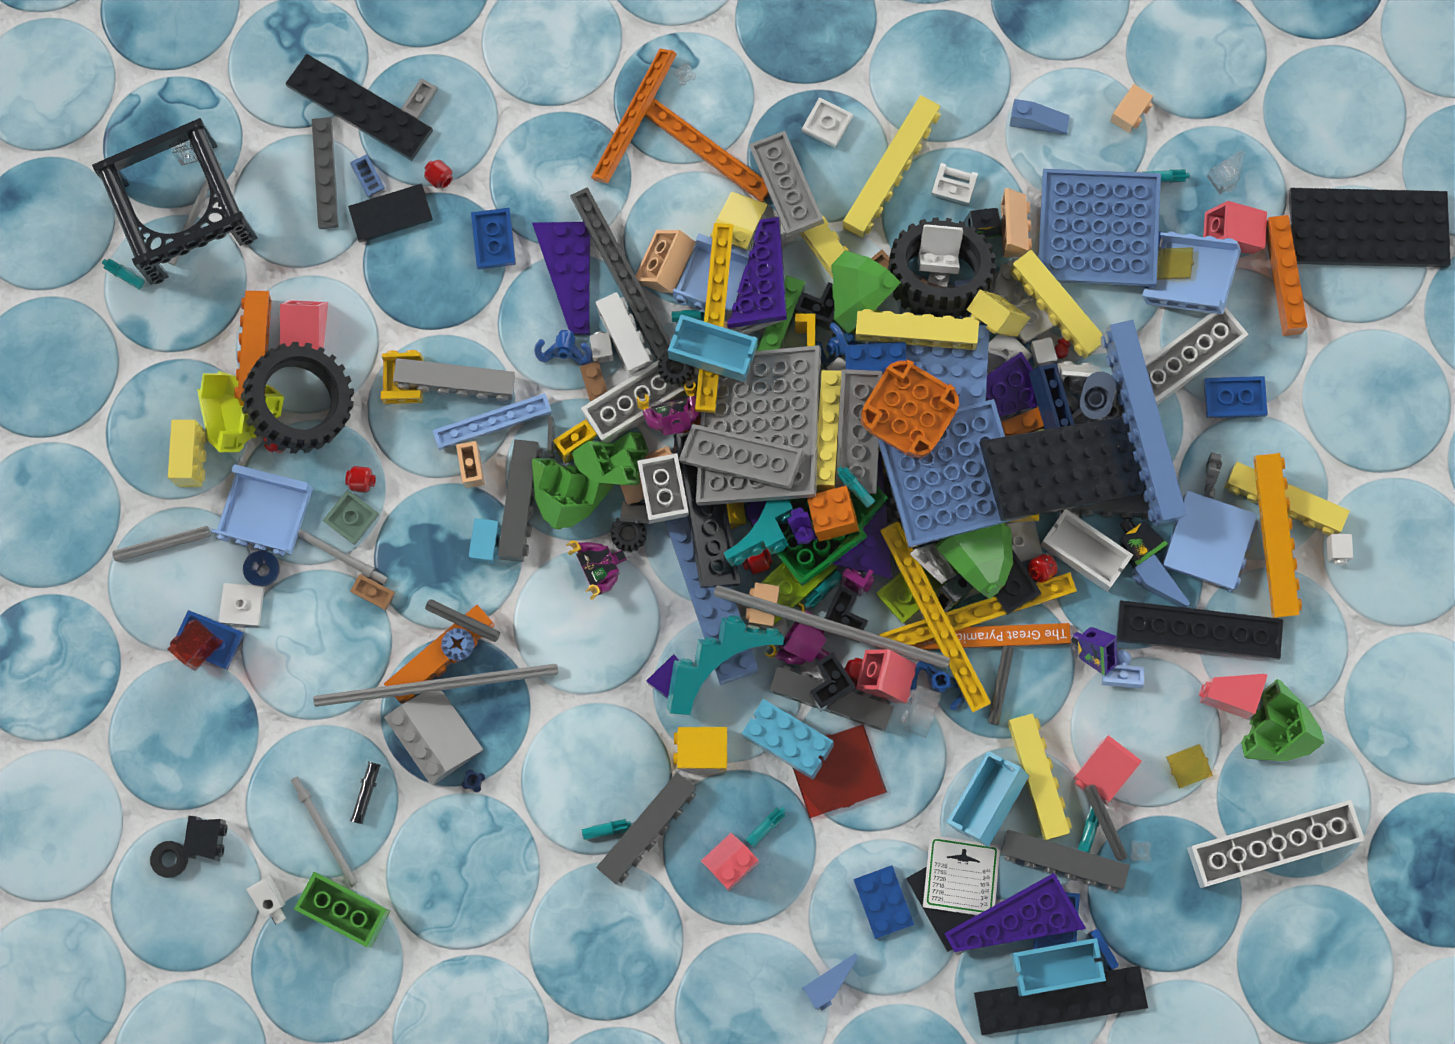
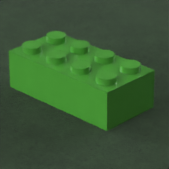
[294,872,391,948]

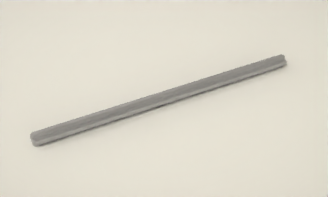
[714,585,950,668]
[313,664,558,707]

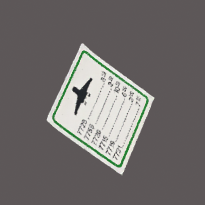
[923,835,1001,915]

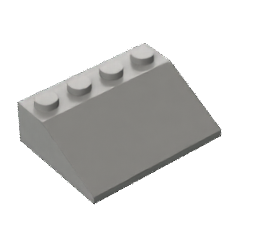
[384,690,483,786]

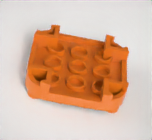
[861,360,960,459]

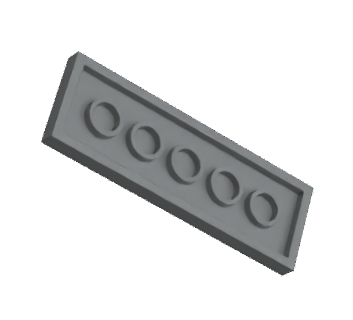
[749,131,824,238]
[835,369,882,494]
[679,424,804,489]

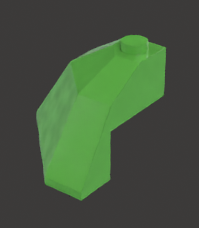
[831,251,901,333]
[571,432,649,486]
[532,458,614,530]
[935,523,1013,599]
[1241,679,1325,761]

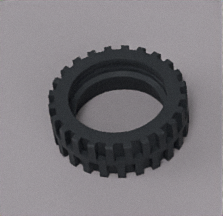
[888,217,996,319]
[241,342,354,454]

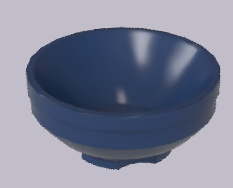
[243,550,280,587]

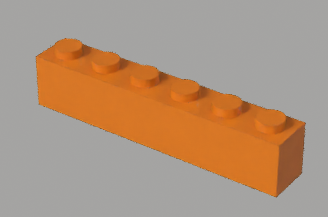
[1266,215,1308,336]
[234,290,272,406]
[384,604,495,704]

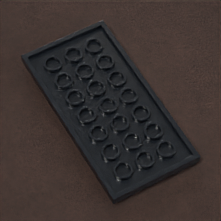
[1289,188,1451,268]
[979,417,1145,521]

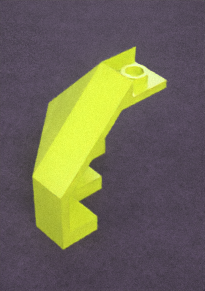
[197,371,284,452]

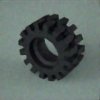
[658,351,694,386]
[610,517,647,552]

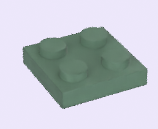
[323,490,380,545]

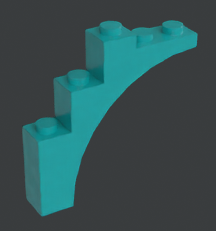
[724,499,794,567]
[667,615,784,715]

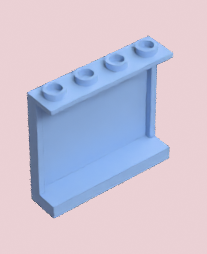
[1142,231,1241,314]
[673,233,750,320]
[211,464,313,556]
[1162,491,1259,593]

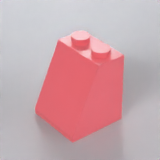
[1203,201,1267,254]
[280,300,328,350]
[856,649,916,703]
[1199,674,1268,719]
[1073,735,1142,804]
[701,833,759,891]

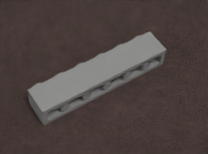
[393,358,515,401]

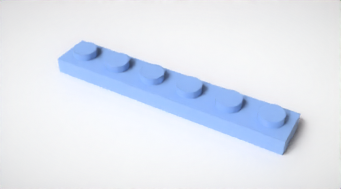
[433,393,552,450]

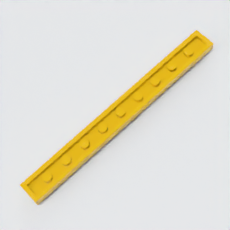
[695,223,734,413]
[880,521,991,713]
[879,572,1077,646]

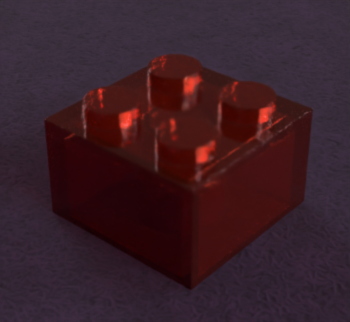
[167,619,223,671]

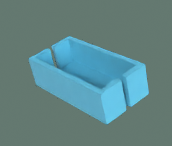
[668,315,757,382]
[742,699,834,780]
[947,751,1029,847]
[1011,938,1106,996]

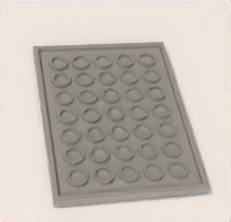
[696,345,821,506]

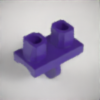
[787,508,818,545]

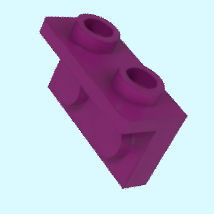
[840,568,875,597]

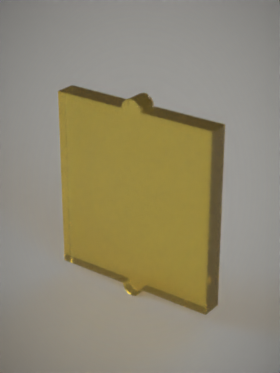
[1157,247,1194,280]
[1166,744,1213,789]

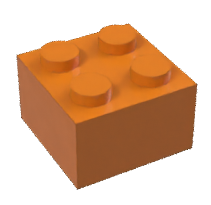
[807,485,859,541]

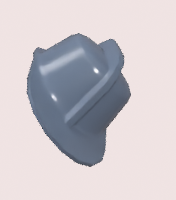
[1080,372,1116,419]

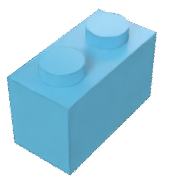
[469,518,502,564]

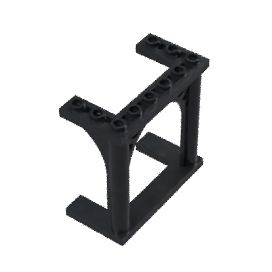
[92,118,258,285]

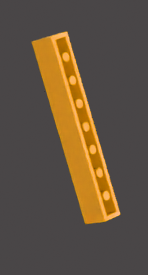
[1253,453,1302,618]

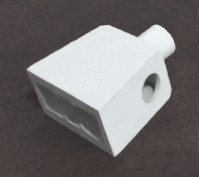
[246,875,286,925]

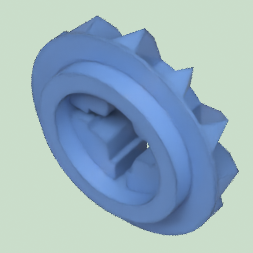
[441,628,474,661]

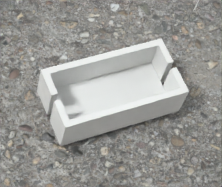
[596,292,653,378]
[1040,509,1133,592]

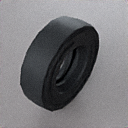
[150,841,188,878]

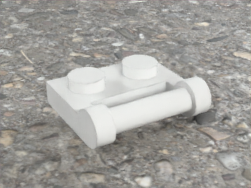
[931,163,978,206]

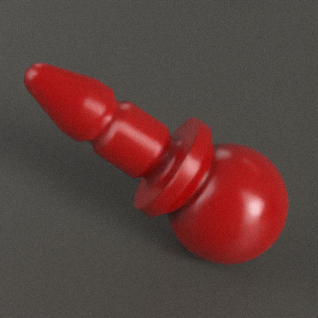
[1054,337,1071,359]

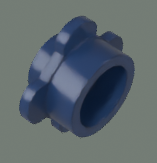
[462,769,485,793]

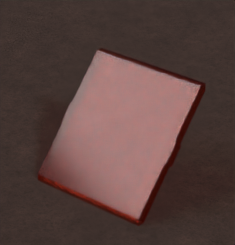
[793,724,887,818]

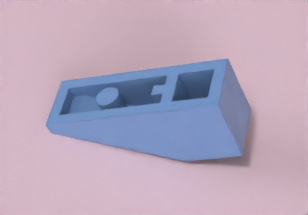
[1009,99,1069,134]
[1131,555,1190,608]
[803,953,858,1010]

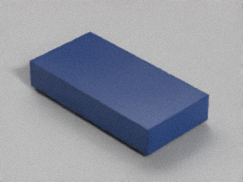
[1088,929,1119,970]

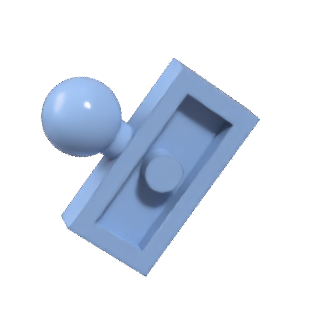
[1102,650,1144,689]

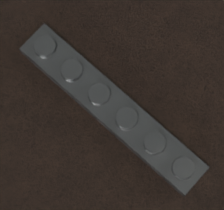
[312,117,339,229]

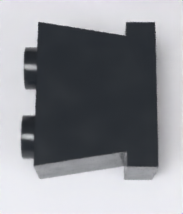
[182,815,228,861]

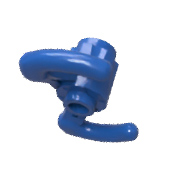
[815,323,856,370]
[534,330,593,366]
[910,661,965,710]

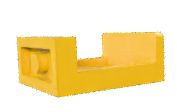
[795,314,815,346]
[381,350,423,404]
[673,727,727,770]

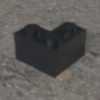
[794,282,835,331]
[824,586,868,643]
[809,652,856,712]

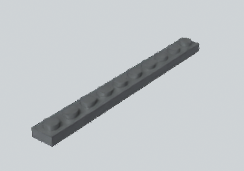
[570,187,671,361]

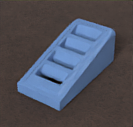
[350,154,385,197]

